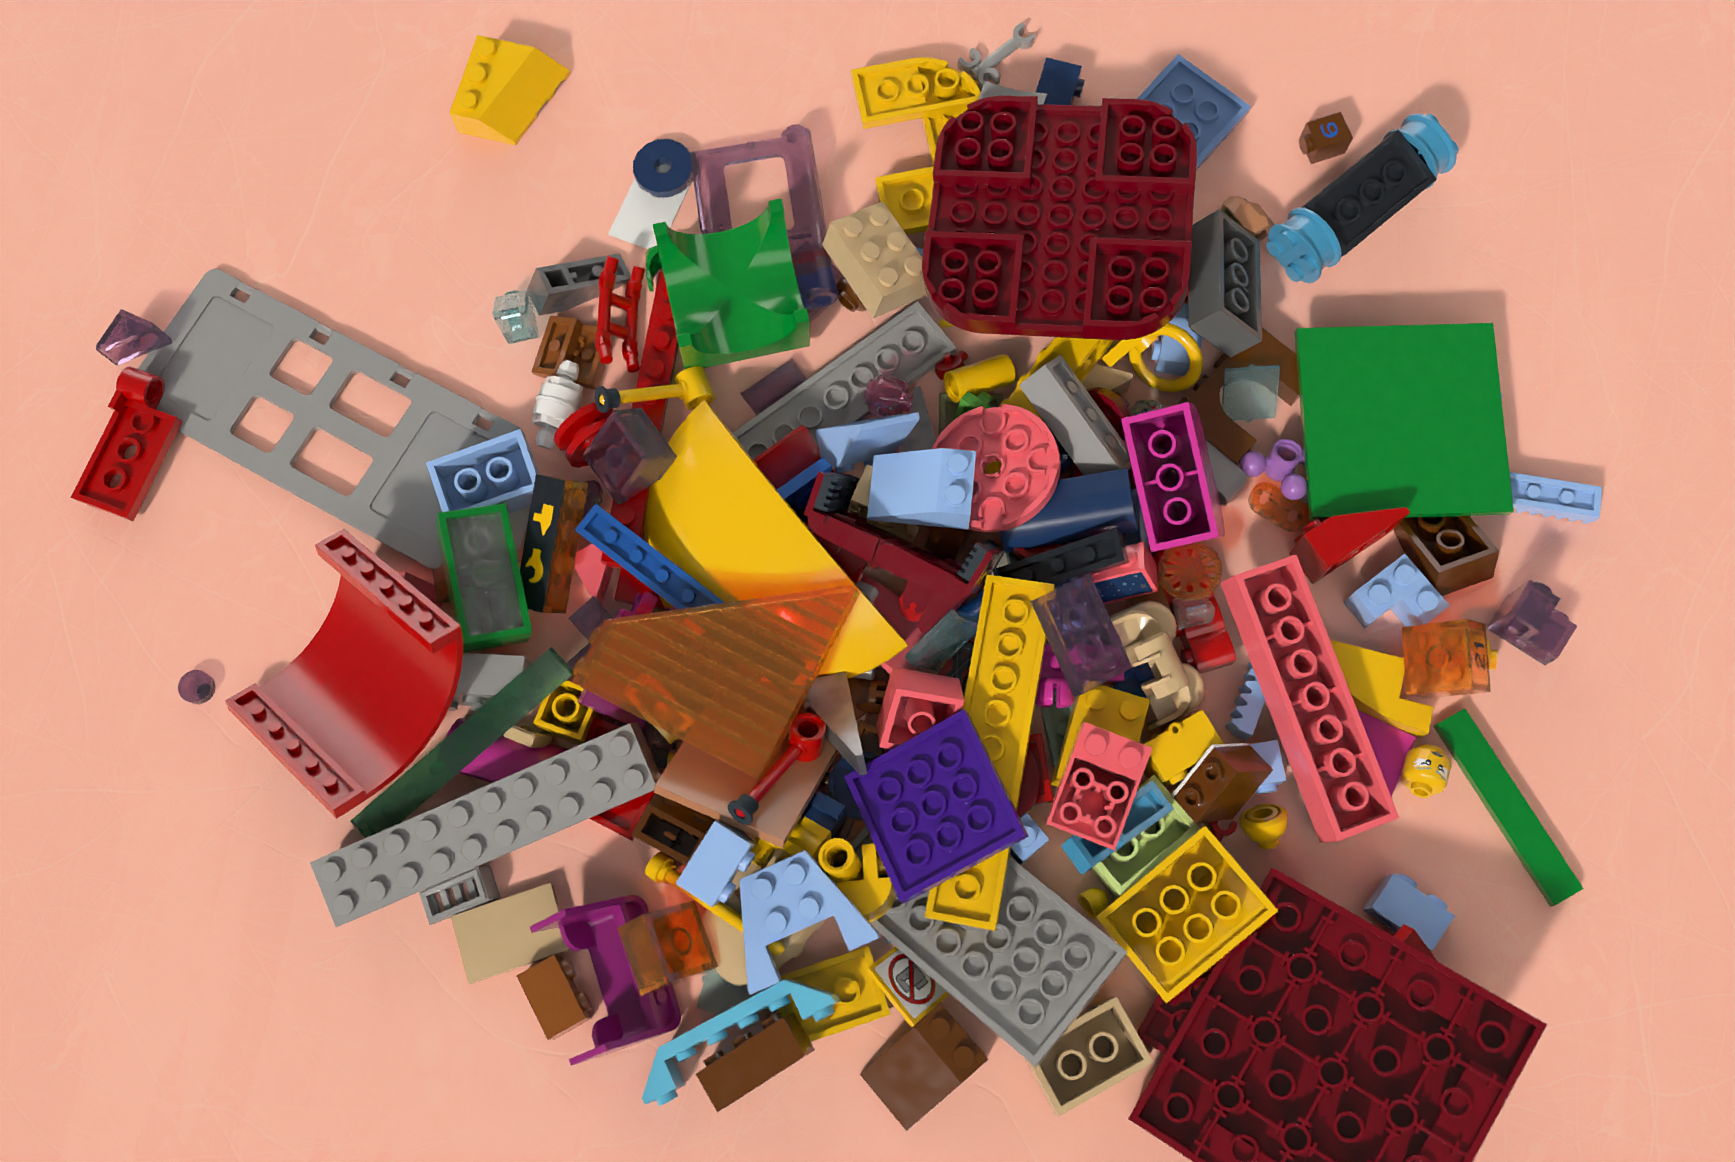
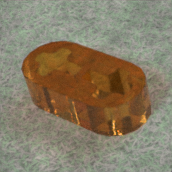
[1248,482,1309,532]

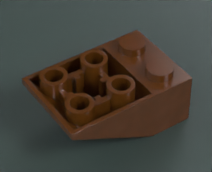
[631,794,719,866]

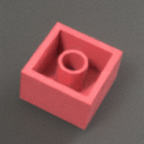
[876,667,964,749]

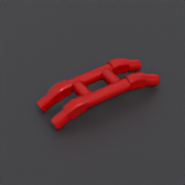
[595,256,646,373]

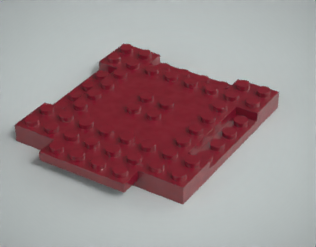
[1128,867,1548,1162]

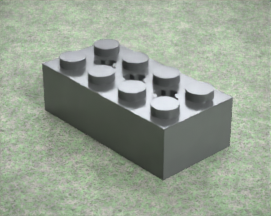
[1188,209,1262,357]

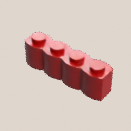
[1151,543,1237,674]

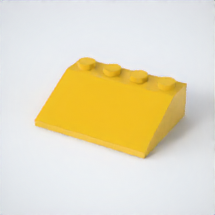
[1096,826,1278,1003]

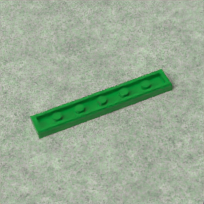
[1433,708,1584,907]

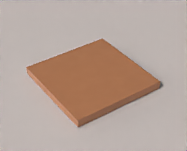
[654,689,838,848]

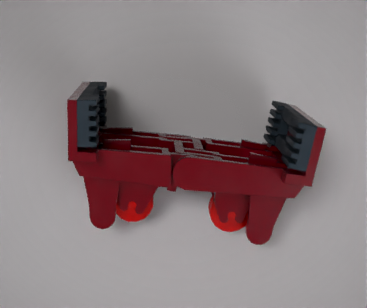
[804,472,1005,635]

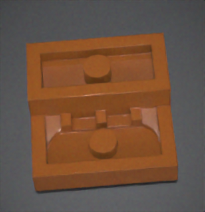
[531,315,614,390]

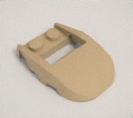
[699,856,825,988]

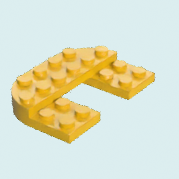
[851,57,981,235]

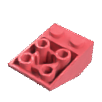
[1046,722,1152,850]

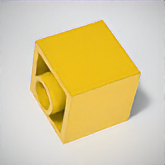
[533,676,604,745]

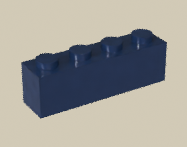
[1035,57,1085,105]

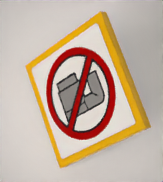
[866,947,950,1027]

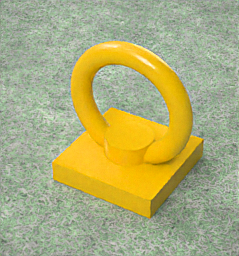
[1101,323,1203,392]

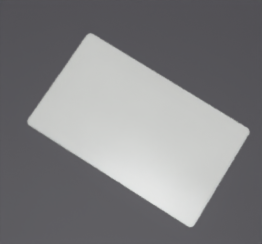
[608,164,694,249]

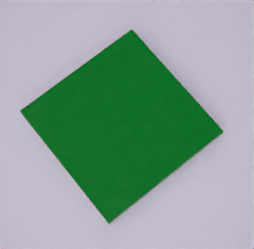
[1294,323,1514,520]

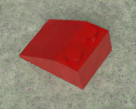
[1289,507,1410,585]

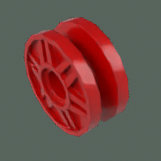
[553,402,627,468]

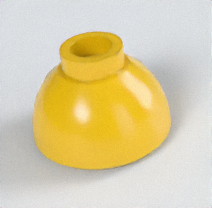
[1239,804,1288,849]

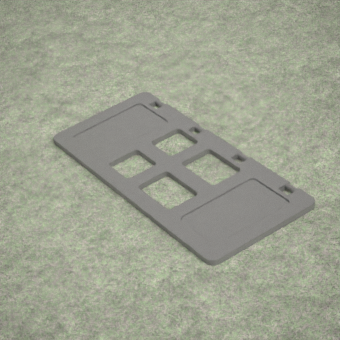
[138,269,526,570]

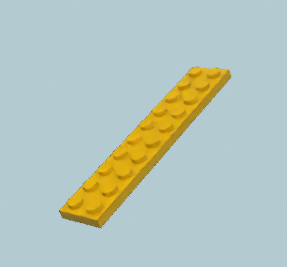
[925,575,1055,931]

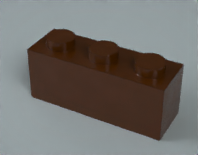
[696,1012,815,1112]

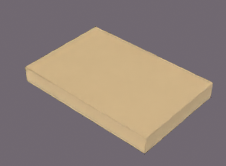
[451,883,571,984]

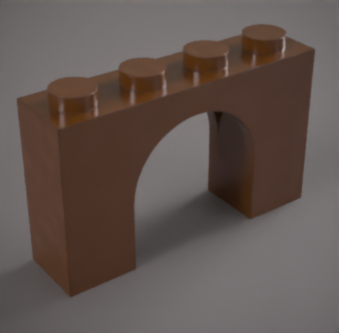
[1176,328,1300,466]

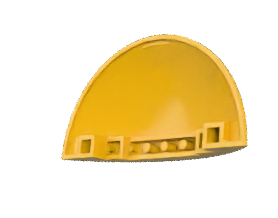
[644,400,909,686]

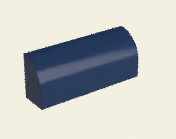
[1000,468,1138,553]

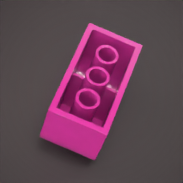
[1121,402,1225,552]

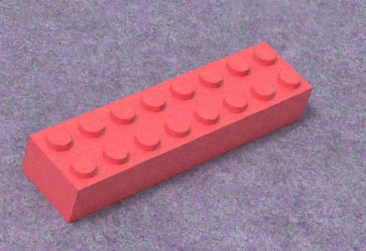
[1220,554,1399,843]

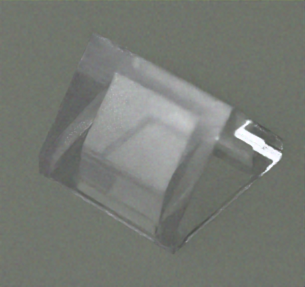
[1172,592,1215,629]

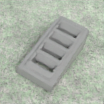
[419,866,500,925]

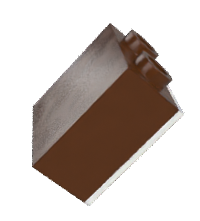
[1171,743,1273,823]

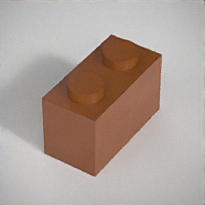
[516,954,592,1040]

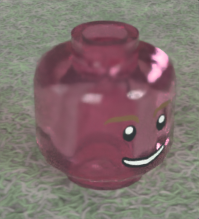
[863,374,913,417]

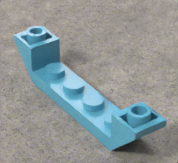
[642,979,841,1106]

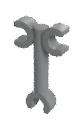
[958,23,1035,91]

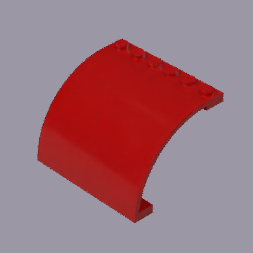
[225,529,463,819]

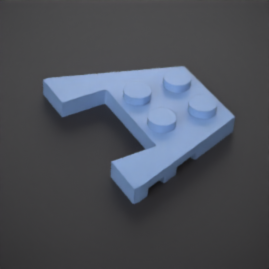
[739,850,880,995]

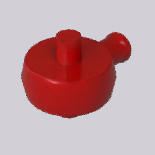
[935,351,968,381]

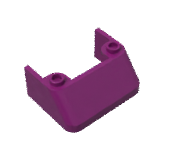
[530,894,681,1066]

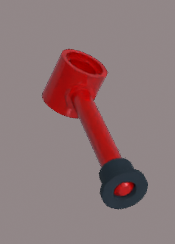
[728,713,826,825]

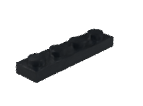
[992,528,1129,587]

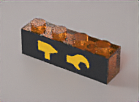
[520,474,588,614]

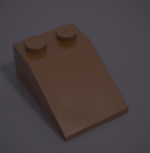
[1394,516,1499,596]
[860,1003,988,1131]

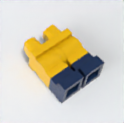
[751,791,846,868]

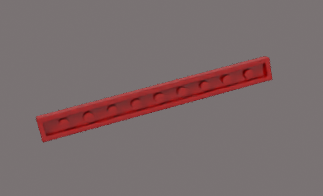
[601,271,679,568]

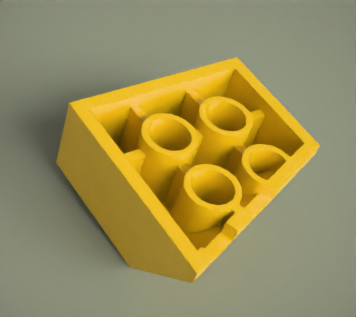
[449,35,571,145]

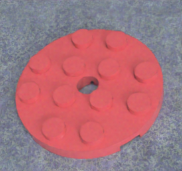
[932,404,1061,532]

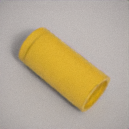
[944,353,1016,403]
[819,838,864,883]

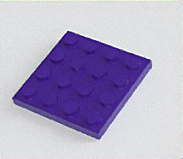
[844,709,1029,903]

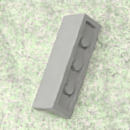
[1020,355,1132,476]

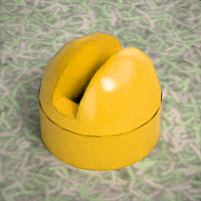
[1078,887,1108,919]

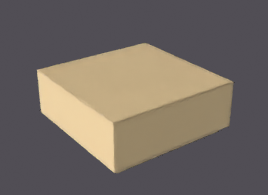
[504,724,553,748]

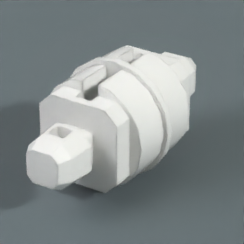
[532,360,583,450]

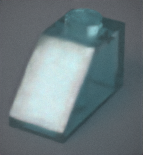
[492,290,539,344]

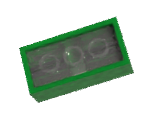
[435,503,532,653]

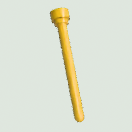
[645,852,785,956]

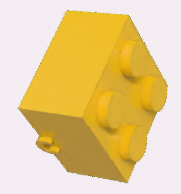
[1141,709,1224,787]

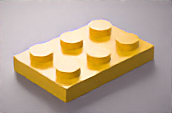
[770,946,891,1042]

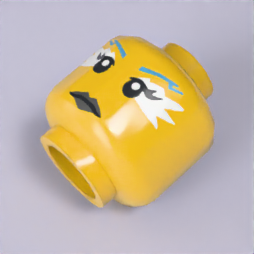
[1400,744,1451,798]

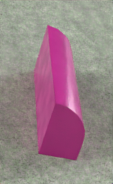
[436,718,570,783]

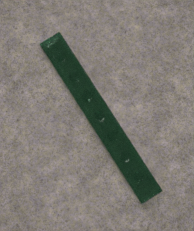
[350,647,575,838]

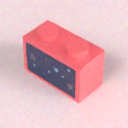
[1080,542,1158,607]

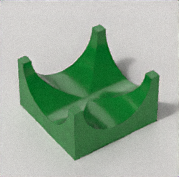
[653,199,810,369]

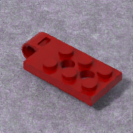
[71,366,183,522]

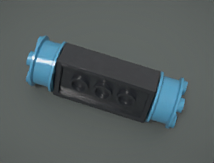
[1266,113,1459,283]

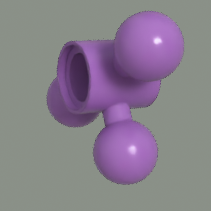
[1239,439,1308,500]

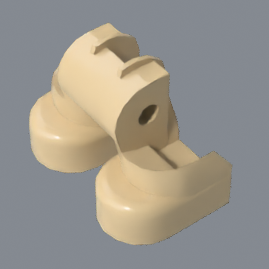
[1099,600,1206,731]

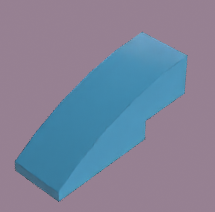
[1061,780,1174,875]

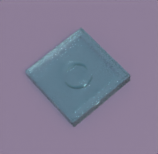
[905,609,979,671]

